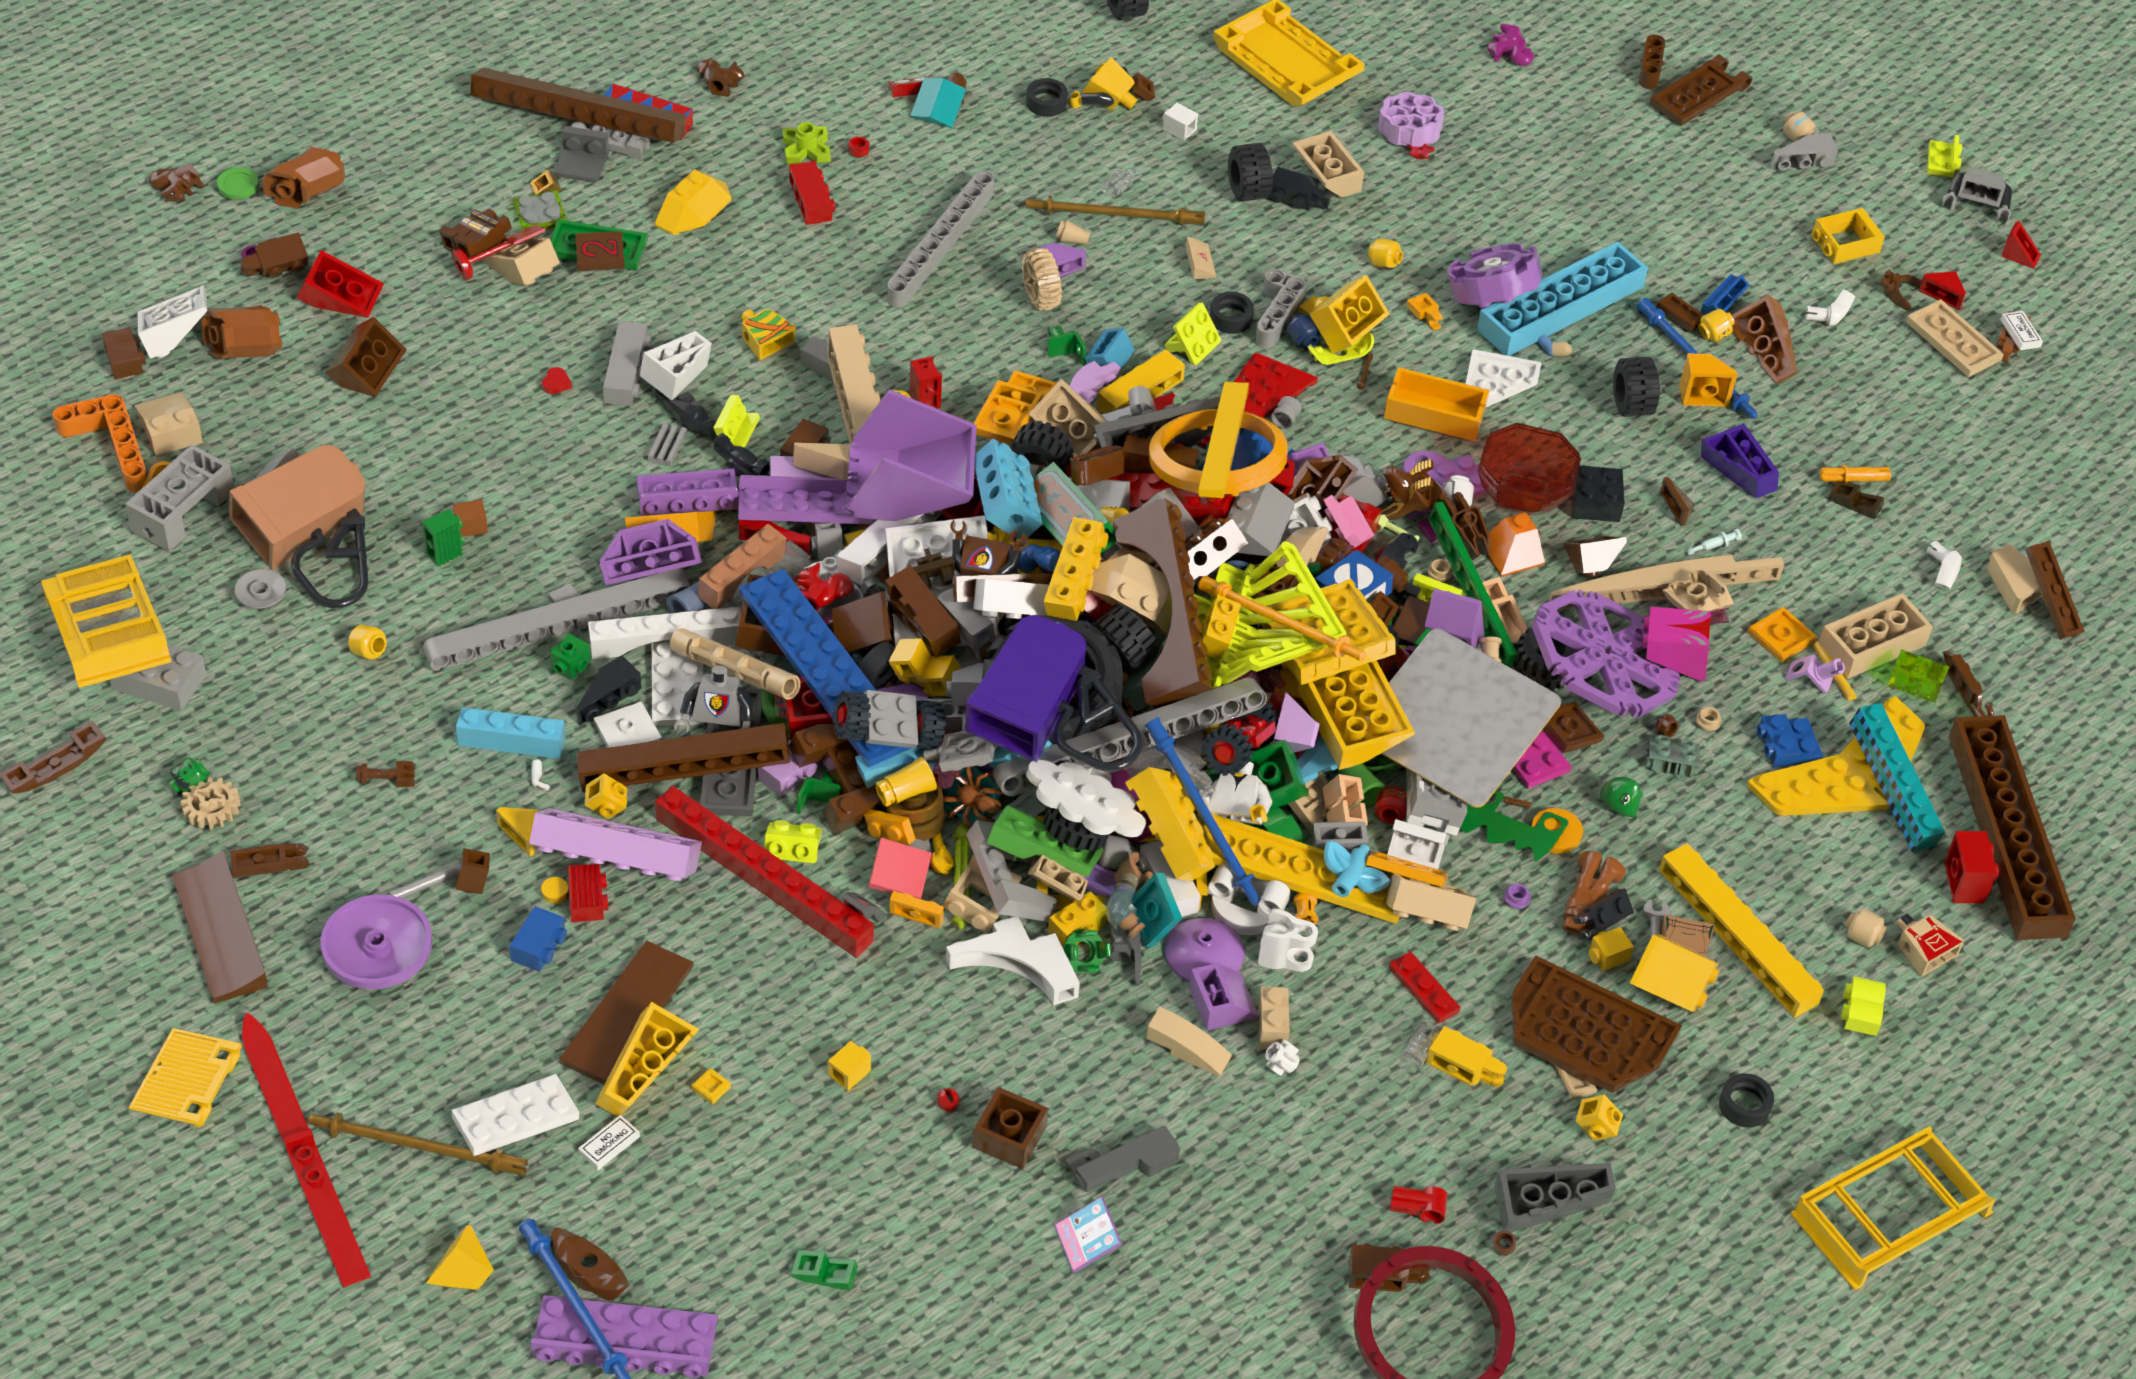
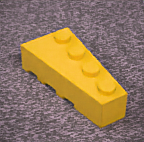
[1125,767,1216,882]
[595,1002,700,1117]

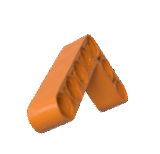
[53,394,147,493]

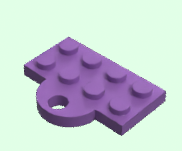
[1386,451,1493,519]

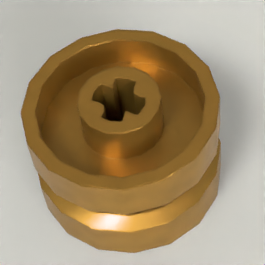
[886,782,946,841]

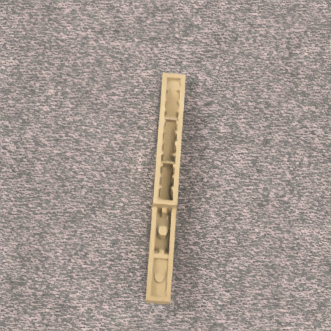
[1549,555,1784,610]

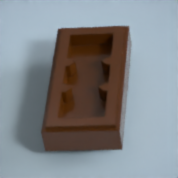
[1656,292,1704,332]

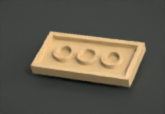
[1906,299,2004,377]

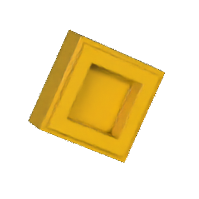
[691,1068,731,1105]

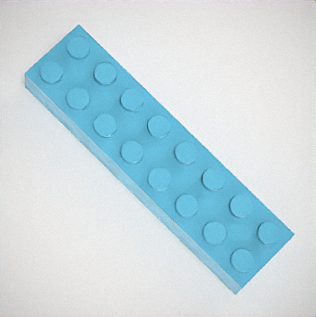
[1477,242,1648,356]

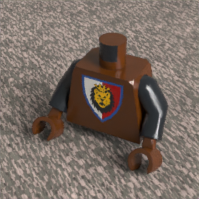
[950,520,1028,576]

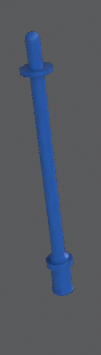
[1637,298,1758,419]
[1144,717,1260,906]
[519,1218,631,1379]

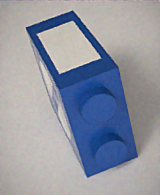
[1315,550,1393,604]

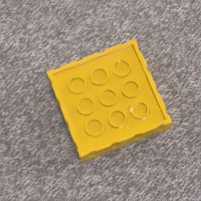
[1260,579,1395,685]

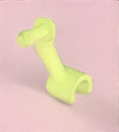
[1377,515,1419,541]

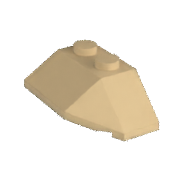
[1087,554,1172,637]

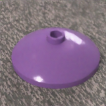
[1164,918,1245,982]

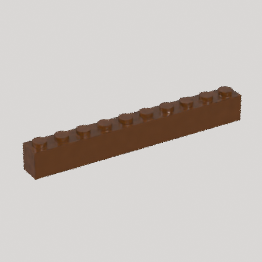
[470,68,686,143]

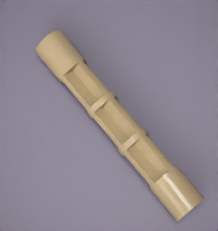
[670,628,800,700]

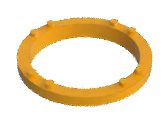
[1149,409,1287,496]

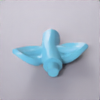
[1324,840,1391,897]

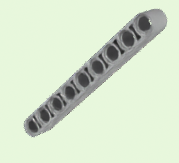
[887,170,994,307]

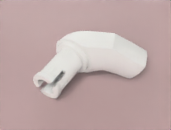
[1805,289,1855,326]
[1927,541,1962,590]

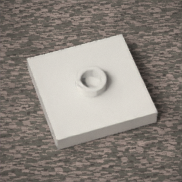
[594,702,662,748]

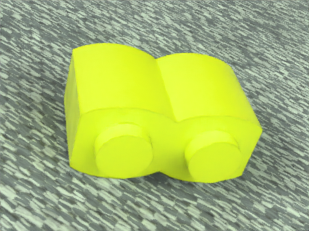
[1840,976,1886,1036]

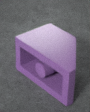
[1039,243,1086,277]

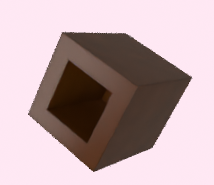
[456,848,490,894]

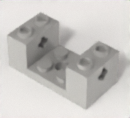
[125,445,234,552]

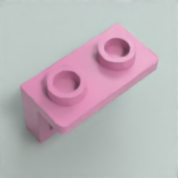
[1324,495,1374,548]

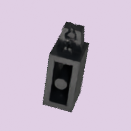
[1267,167,1331,211]

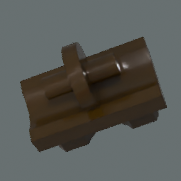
[913,548,956,590]

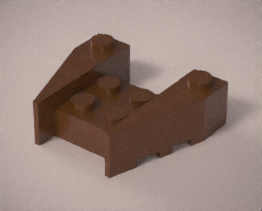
[789,724,883,835]

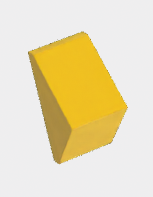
[496,807,538,857]

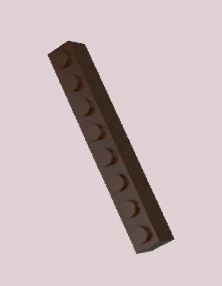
[577,723,790,792]

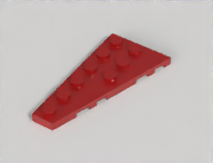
[1195,352,1318,449]

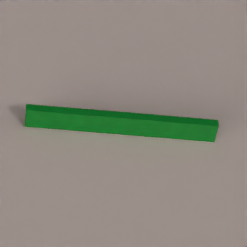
[1428,502,1517,667]

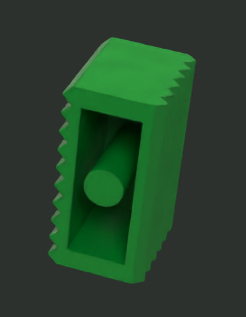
[422,509,465,567]

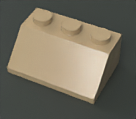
[1292,131,1364,198]
[1386,872,1476,931]

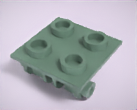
[1646,735,1701,778]

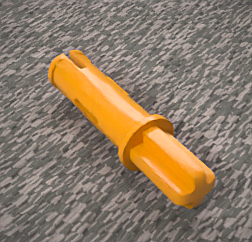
[1819,465,1891,482]

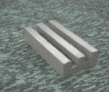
[648,423,687,467]

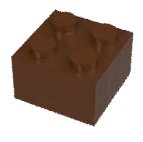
[972,1087,1049,1169]

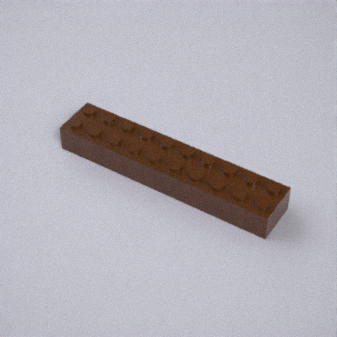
[1949,715,2076,940]

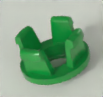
[1063,929,1111,974]

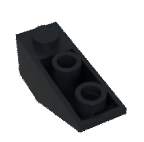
[576,655,641,726]

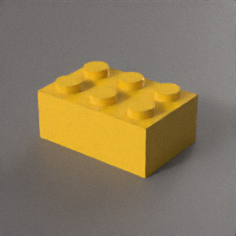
[1310,275,1389,353]

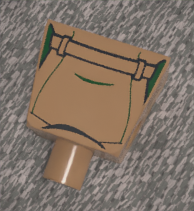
[1661,915,1715,956]

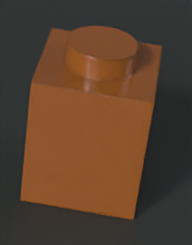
[453,499,488,537]

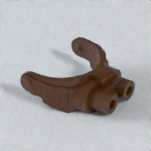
[1879,269,1922,310]

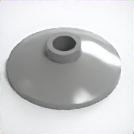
[235,569,286,609]

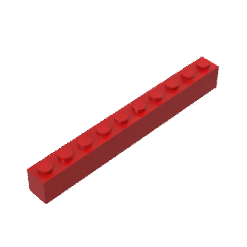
[655,786,874,958]

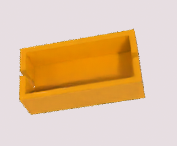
[1384,367,1490,442]

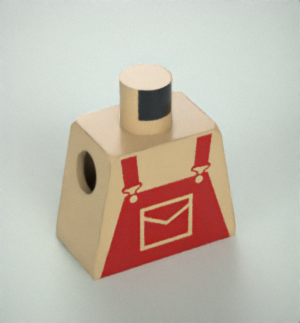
[1897,914,1964,977]

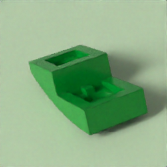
[791,1250,858,1290]

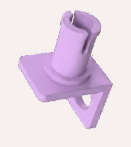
[1785,654,1845,693]

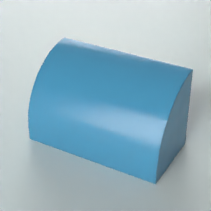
[1085,328,1135,375]

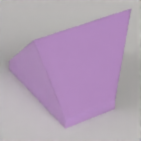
[1274,692,1320,752]

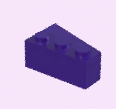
[1701,423,1779,499]

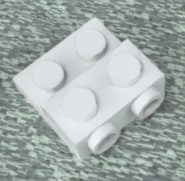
[1278,492,1333,546]

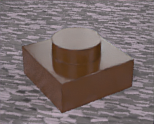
[1132,72,1155,101]

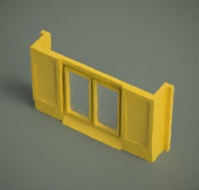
[41,554,172,688]

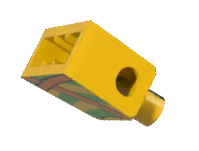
[741,309,795,361]

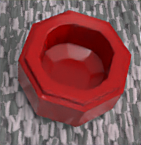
[848,136,870,158]

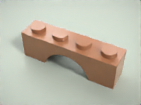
[698,524,786,609]

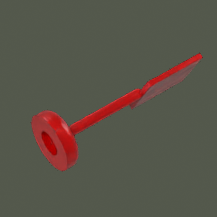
[452,225,546,281]

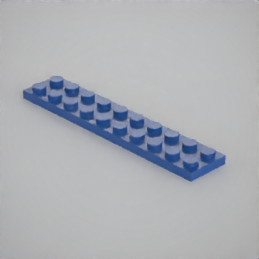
[739,568,911,767]

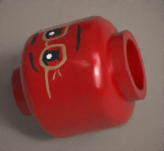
[1374,786,1407,824]

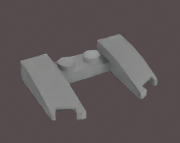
[966,820,1058,922]

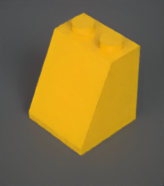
[1630,934,1720,1012]

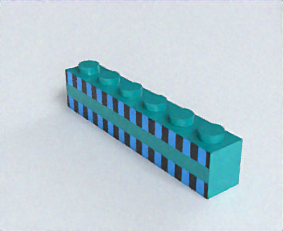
[1849,703,1946,852]

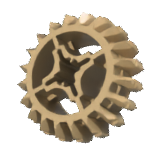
[1021,248,1062,311]

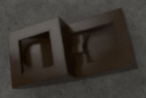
[1829,481,1884,519]

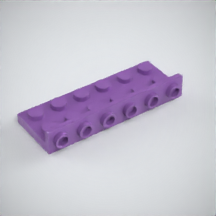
[738,475,877,524]
[530,1295,718,1378]

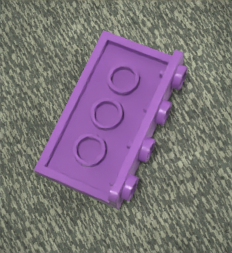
[637,469,739,516]

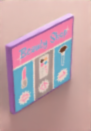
[1054,1196,1123,1272]

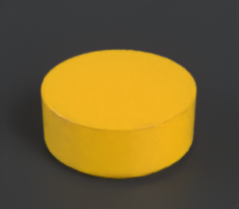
[541,877,569,904]

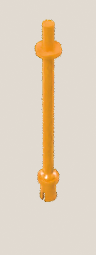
[1198,576,1366,661]

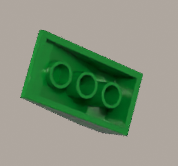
[1196,739,1309,823]

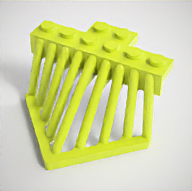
[1194,541,1346,694]

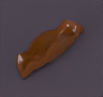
[551,1228,629,1301]

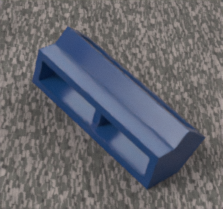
[1701,274,1750,315]

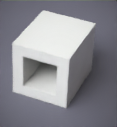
[1162,103,1198,140]

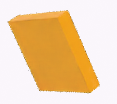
[1747,607,1818,663]

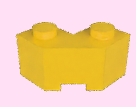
[889,638,962,696]

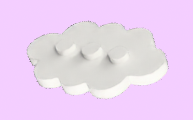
[1026,760,1146,837]

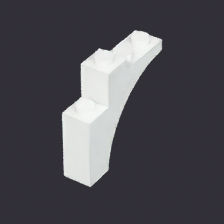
[946,917,1080,1005]

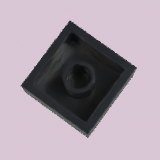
[1571,465,1625,522]

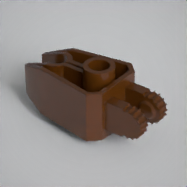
[1441,492,1490,560]

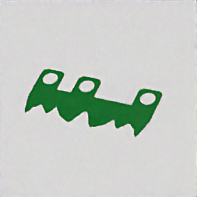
[1460,790,1568,862]

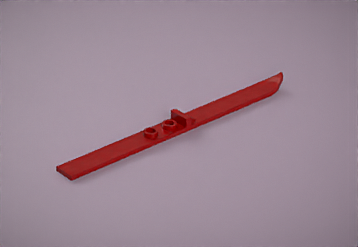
[242,1012,371,1288]

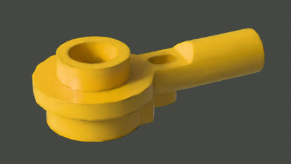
[930,832,955,875]

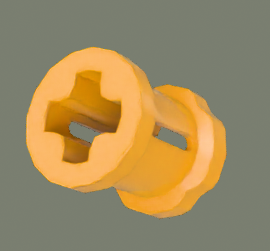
[1293,893,1318,925]

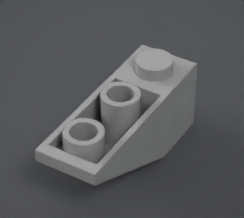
[1770,133,1838,170]

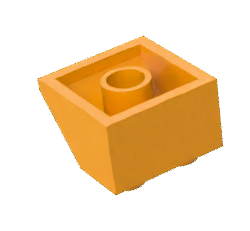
[1679,353,1737,407]

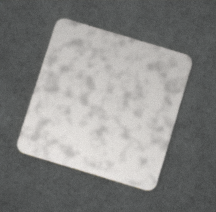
[1381,629,1561,807]

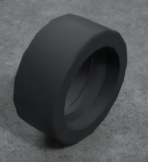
[1026,78,1068,117]
[1209,291,1254,334]
[858,641,896,690]
[1719,1073,1774,1128]

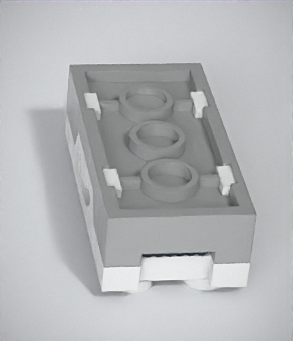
[1406,768,1467,836]

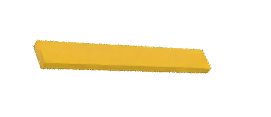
[1199,382,1249,498]

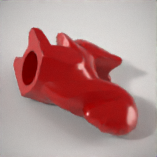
[797,563,854,612]

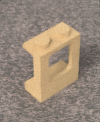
[943,855,1022,934]

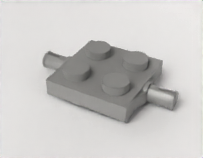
[924,731,998,772]

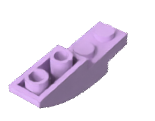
[1069,361,1121,404]

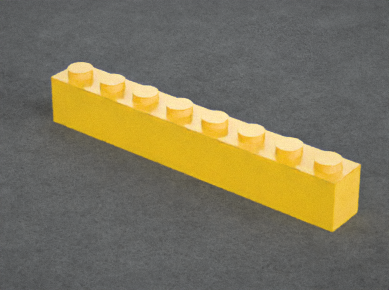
[1659,843,1824,1018]

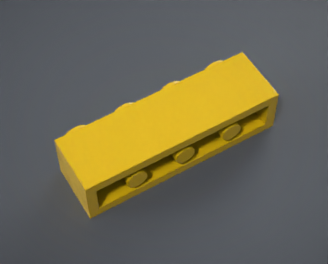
[1096,349,1185,414]

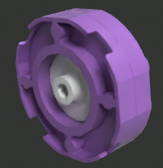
[1448,243,1543,308]

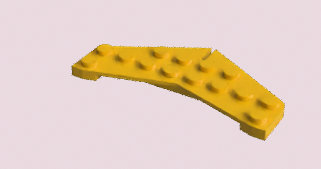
[1746,696,1925,816]

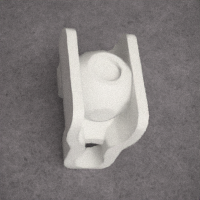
[1258,909,1318,972]

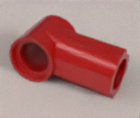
[1390,1186,1448,1224]

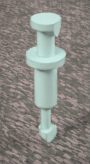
[1687,529,1742,555]

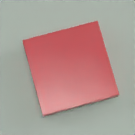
[868,838,932,899]

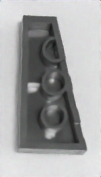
[1495,1163,1616,1233]

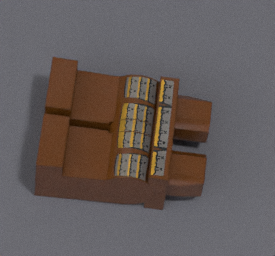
[439,209,512,259]

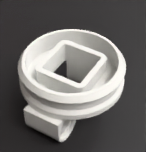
[1208,864,1290,935]

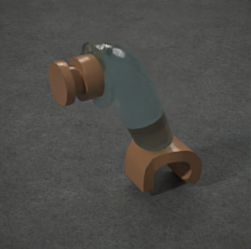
[1106,852,1153,939]

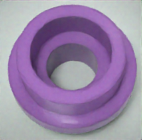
[1504,884,1531,909]

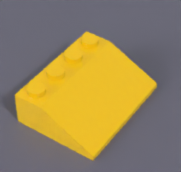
[1298,660,1415,770]

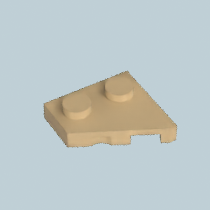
[1288,772,1330,834]

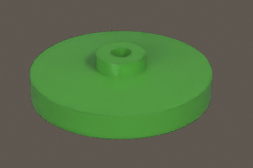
[217,167,259,199]

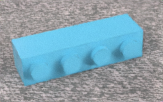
[456,707,566,759]

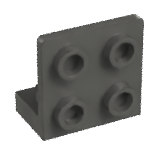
[554,126,609,182]

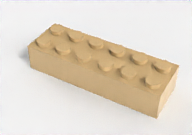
[827,324,880,444]

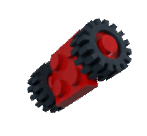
[1201,703,1279,776]

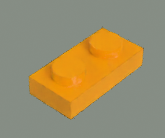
[864,810,916,845]
[890,891,944,929]

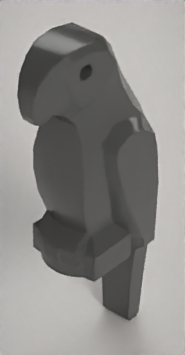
[1103,897,1141,986]

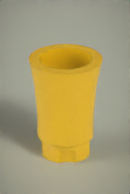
[875,756,937,806]

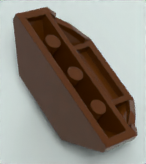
[1287,455,1358,519]

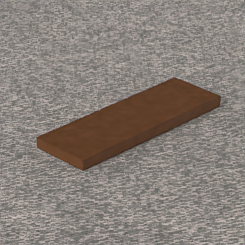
[559,940,693,1085]

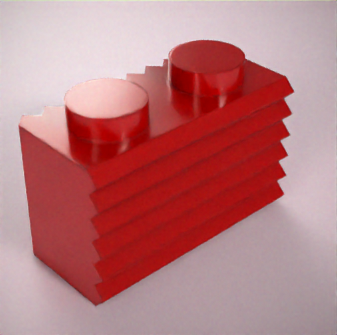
[568,863,609,922]

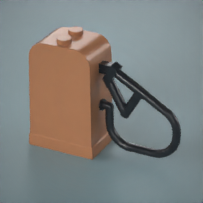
[229,445,369,608]

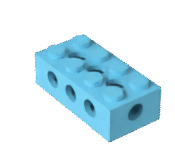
[975,438,1043,539]

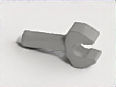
[1642,899,1670,940]

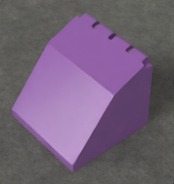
[845,389,977,521]

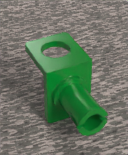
[1047,325,1086,365]
[796,768,841,814]

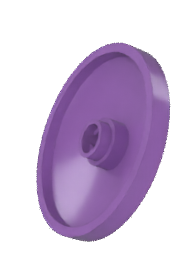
[321,894,432,989]

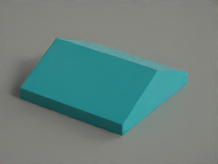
[910,78,966,128]

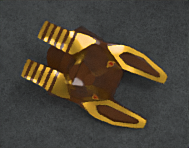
[1381,459,1446,521]

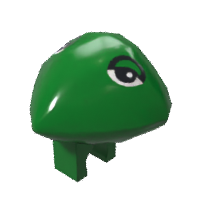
[1600,777,1643,817]

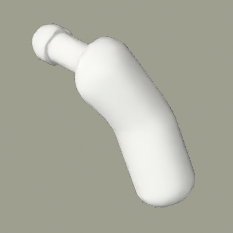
[531,759,550,791]

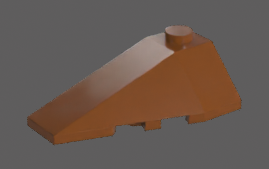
[1732,295,1798,383]

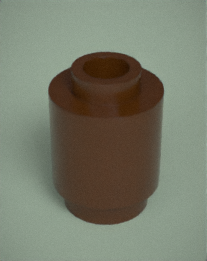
[1377,556,1409,593]

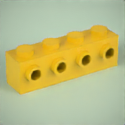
[1044,517,1108,621]

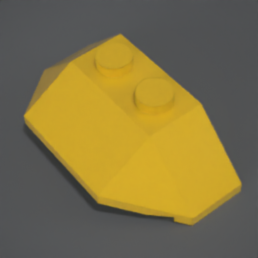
[654,169,731,235]

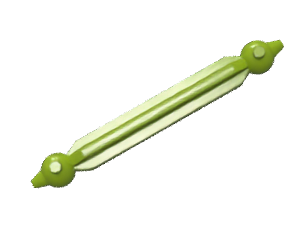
[951,822,970,930]

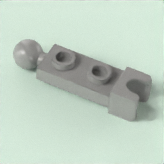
[570,122,650,160]

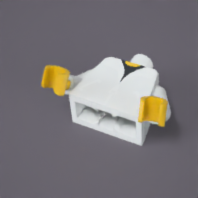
[1190,762,1272,825]

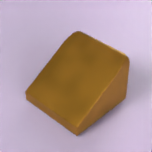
[530,170,563,196]

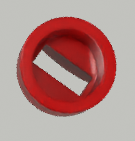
[937,1087,959,1111]

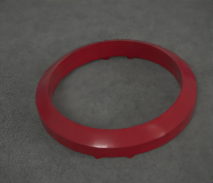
[1354,1246,1515,1379]

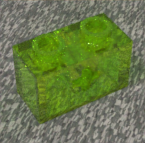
[1888,649,1949,703]

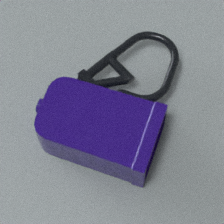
[965,615,1142,772]

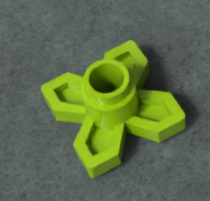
[782,122,830,164]

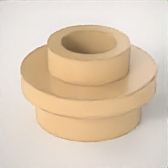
[1428,559,1452,582]
[1696,707,1722,731]

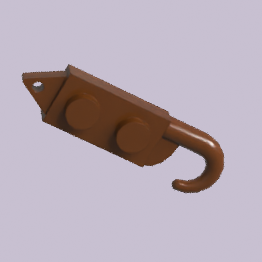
[1943,650,1994,717]

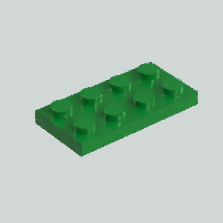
[550,219,648,271]

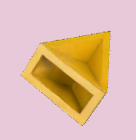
[426,1225,494,1289]

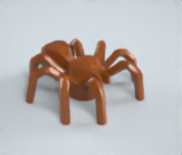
[943,765,1004,827]

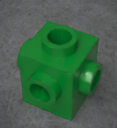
[550,633,591,680]

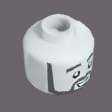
[1443,475,1474,512]

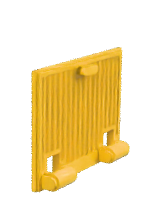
[129,1028,242,1128]

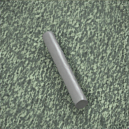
[389,863,459,898]

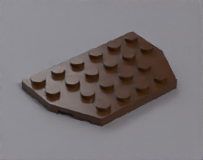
[1511,955,1682,1093]

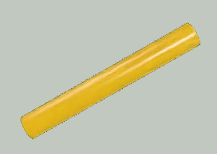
[1813,641,1857,701]

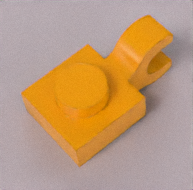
[1406,293,1443,331]

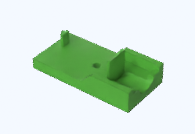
[987,805,1104,877]

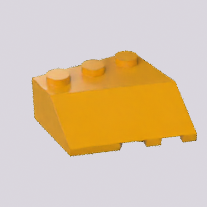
[625,511,717,544]

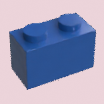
[509,906,567,972]

